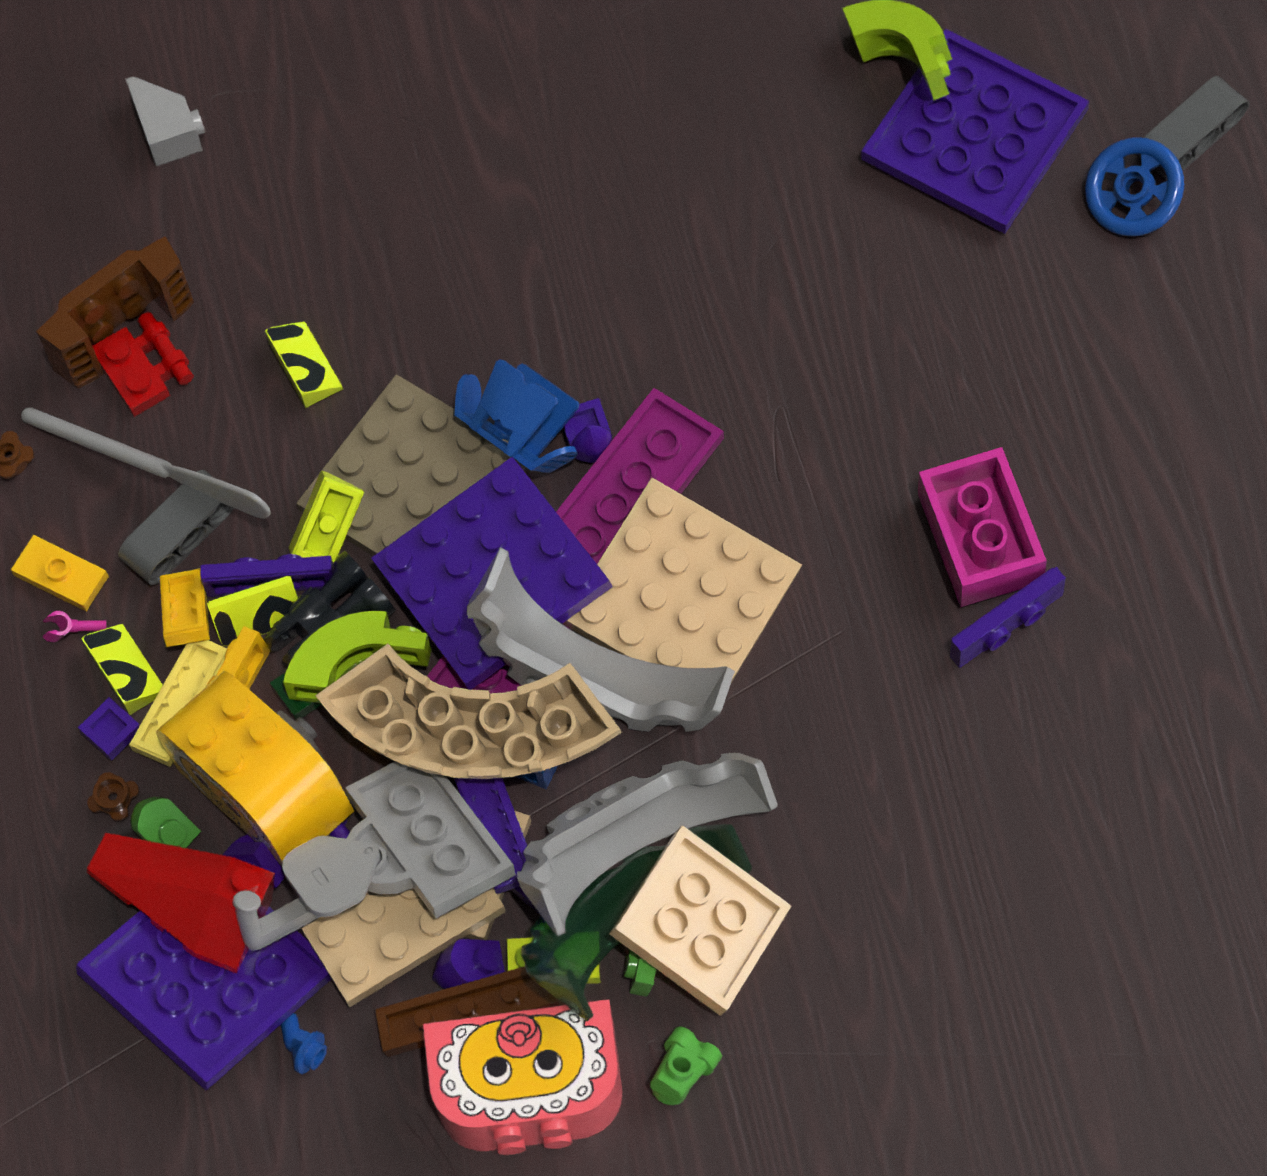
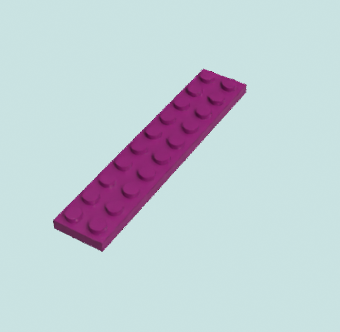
[427,388,724,694]

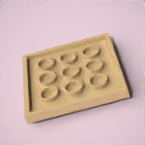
[562,478,802,685]

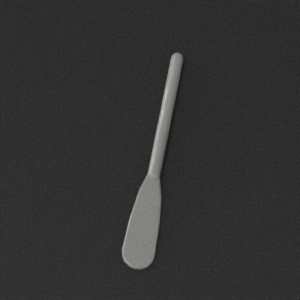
[21,407,271,519]

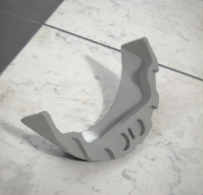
[467,547,735,732]
[517,753,778,937]

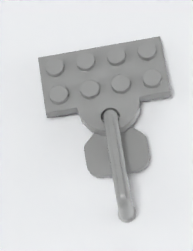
[233,761,515,950]

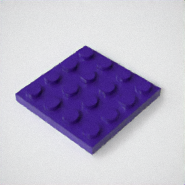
[861,29,1089,234]
[371,457,613,690]
[76,907,332,1091]

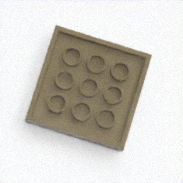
[296,374,531,556]

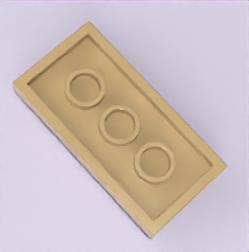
[302,888,506,1008]

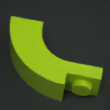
[842,0,952,100]
[283,611,431,703]

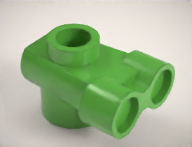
[650,1027,722,1105]

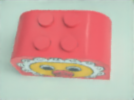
[423,999,622,1155]

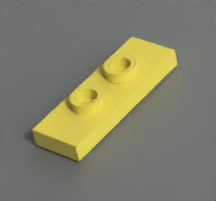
[129,640,227,767]

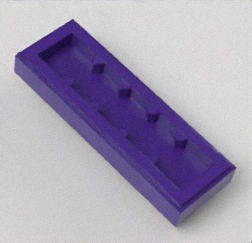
[200,554,335,597]
[950,567,1066,668]
[453,777,527,894]

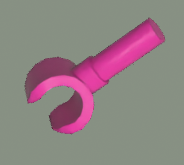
[43,611,106,642]

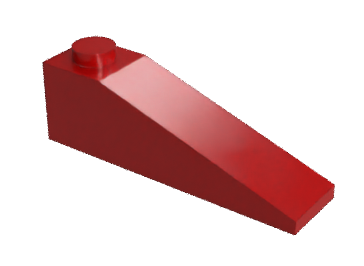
[87,833,275,973]

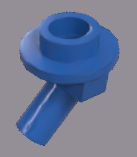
[281,1013,327,1074]

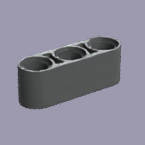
[1136,76,1250,181]
[118,470,234,585]

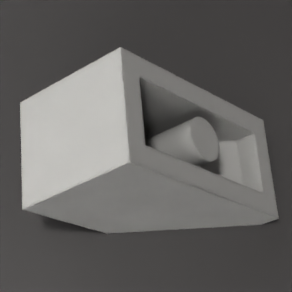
[126,77,206,166]

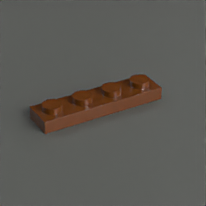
[375,959,562,1057]

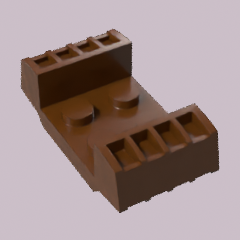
[36,236,194,389]

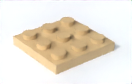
[609,825,791,1016]

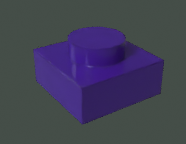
[78,697,140,761]

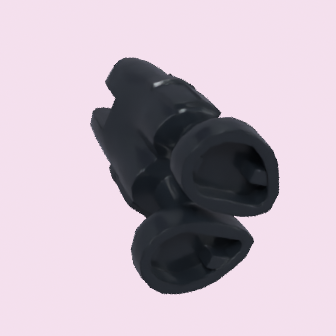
[264,551,396,668]

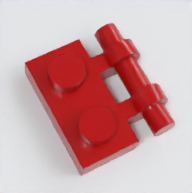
[92,312,194,417]

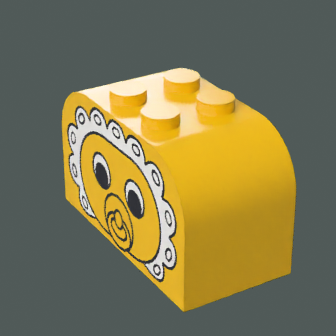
[156,671,354,865]

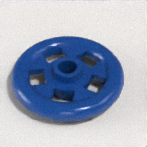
[1085,137,1184,236]

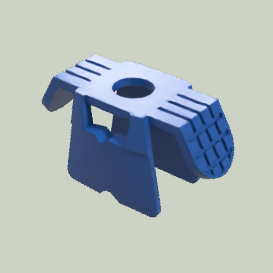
[454,360,579,473]

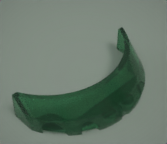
[521,824,752,1022]

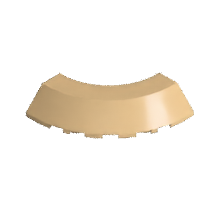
[316,644,622,779]

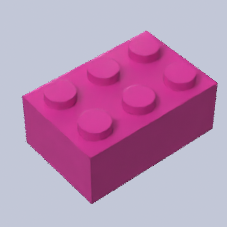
[918,447,1047,607]

